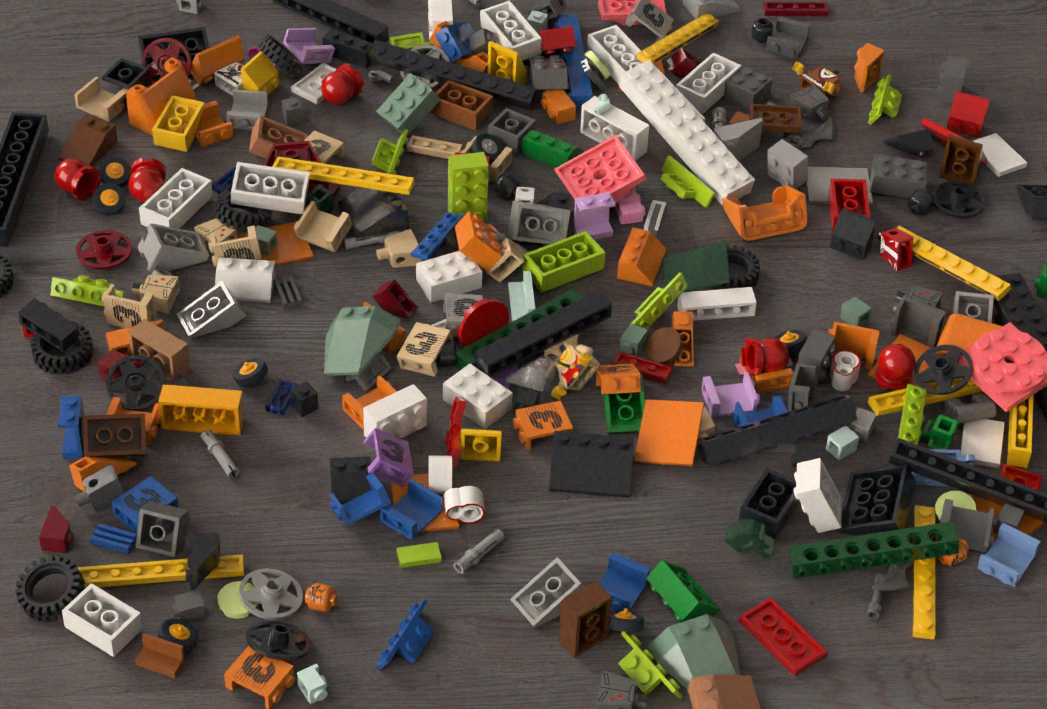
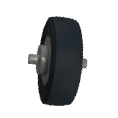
[472,133,503,164]

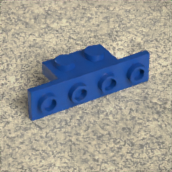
[411,212,463,261]
[376,599,435,670]

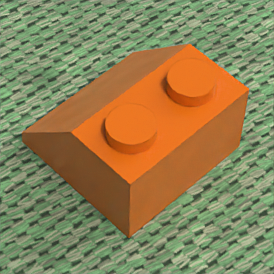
[854,43,885,93]

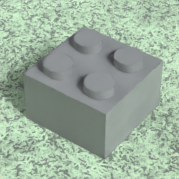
[767,139,808,189]

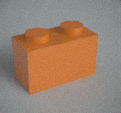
[541,89,576,125]

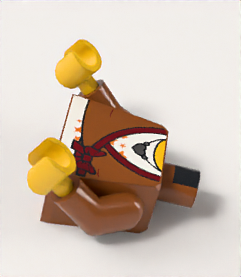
[792,62,840,99]

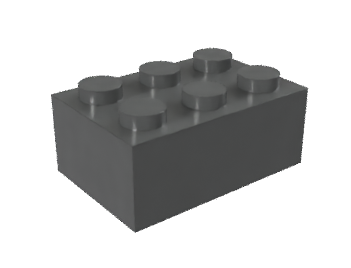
[529,55,567,90]
[870,154,927,198]

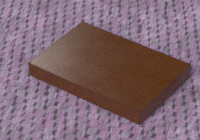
[749,104,802,133]

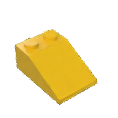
[488,41,527,85]
[152,95,205,152]

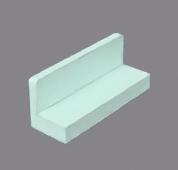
[508,271,535,321]

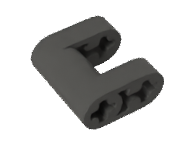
[945,393,996,424]

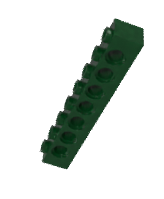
[455,289,584,370]
[788,521,959,579]

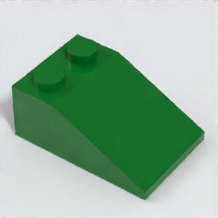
[603,374,645,434]

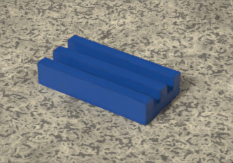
[90,523,137,554]

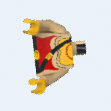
[551,343,600,400]

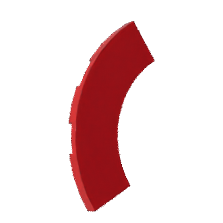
[445,396,467,468]

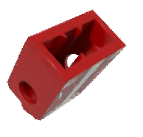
[877,228,914,271]

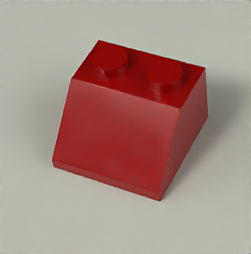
[537,26,576,55]
[947,91,990,138]

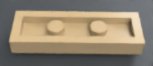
[407,135,462,159]

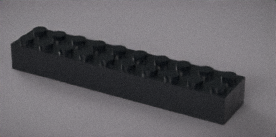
[0,112,49,247]
[982,273,1047,421]

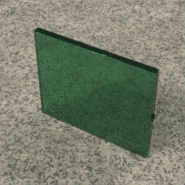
[663,241,730,292]

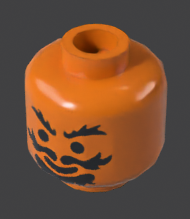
[938,538,969,567]
[305,583,338,613]

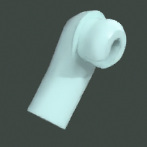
[593,94,610,116]

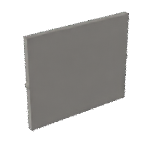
[806,167,873,205]

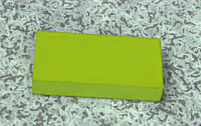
[396,542,441,568]

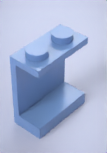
[978,523,1040,587]

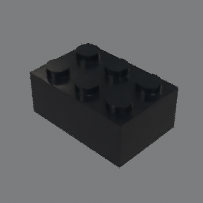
[738,468,800,539]

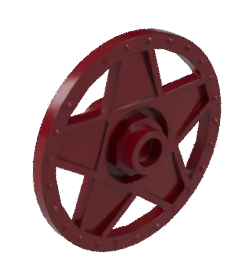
[141,38,192,85]
[76,230,132,270]

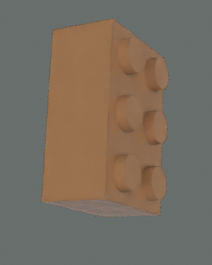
[128,319,190,383]

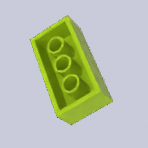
[448,152,489,221]
[522,231,605,293]

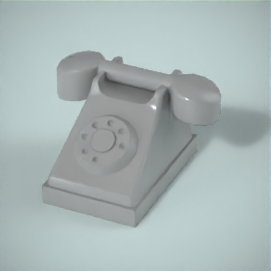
[138,223,210,276]

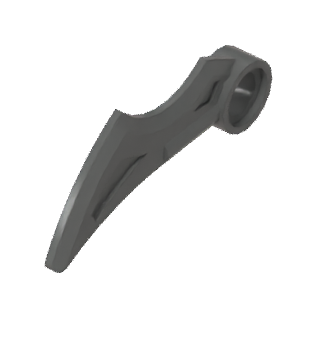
[786,117,835,151]
[872,561,914,591]

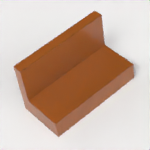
[135,633,185,678]

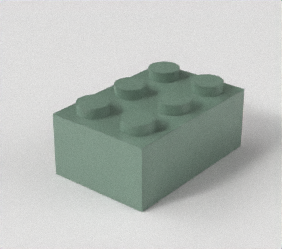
[376,73,440,137]

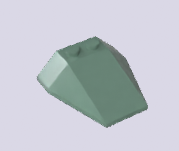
[324,306,401,376]
[647,614,741,693]

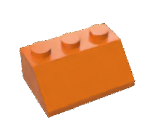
[191,35,245,85]
[617,228,667,287]

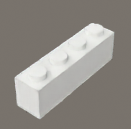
[677,287,757,321]

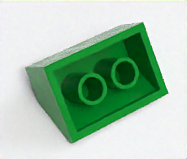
[522,129,584,168]
[646,560,720,622]

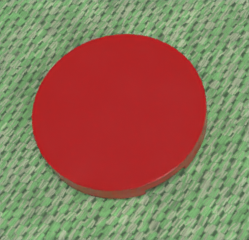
[458,298,509,347]

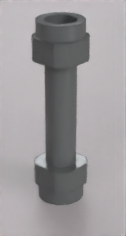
[867,574,885,620]

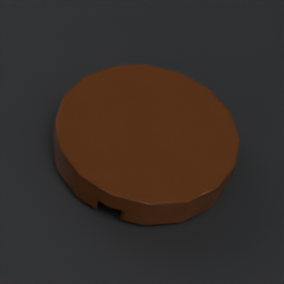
[646,327,683,364]

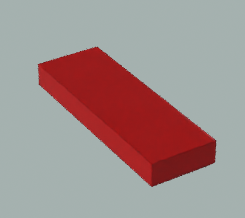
[612,351,673,384]

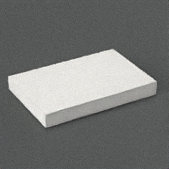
[291,63,336,104]
[973,133,1027,177]
[960,419,1005,469]

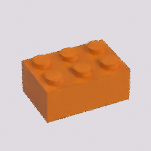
[455,211,502,272]

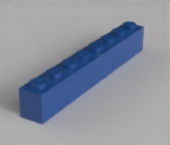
[554,14,593,109]

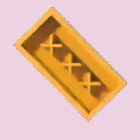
[158,384,244,436]

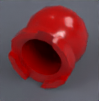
[321,63,364,105]
[55,158,101,201]
[128,158,166,203]
[741,337,790,377]
[875,344,916,391]

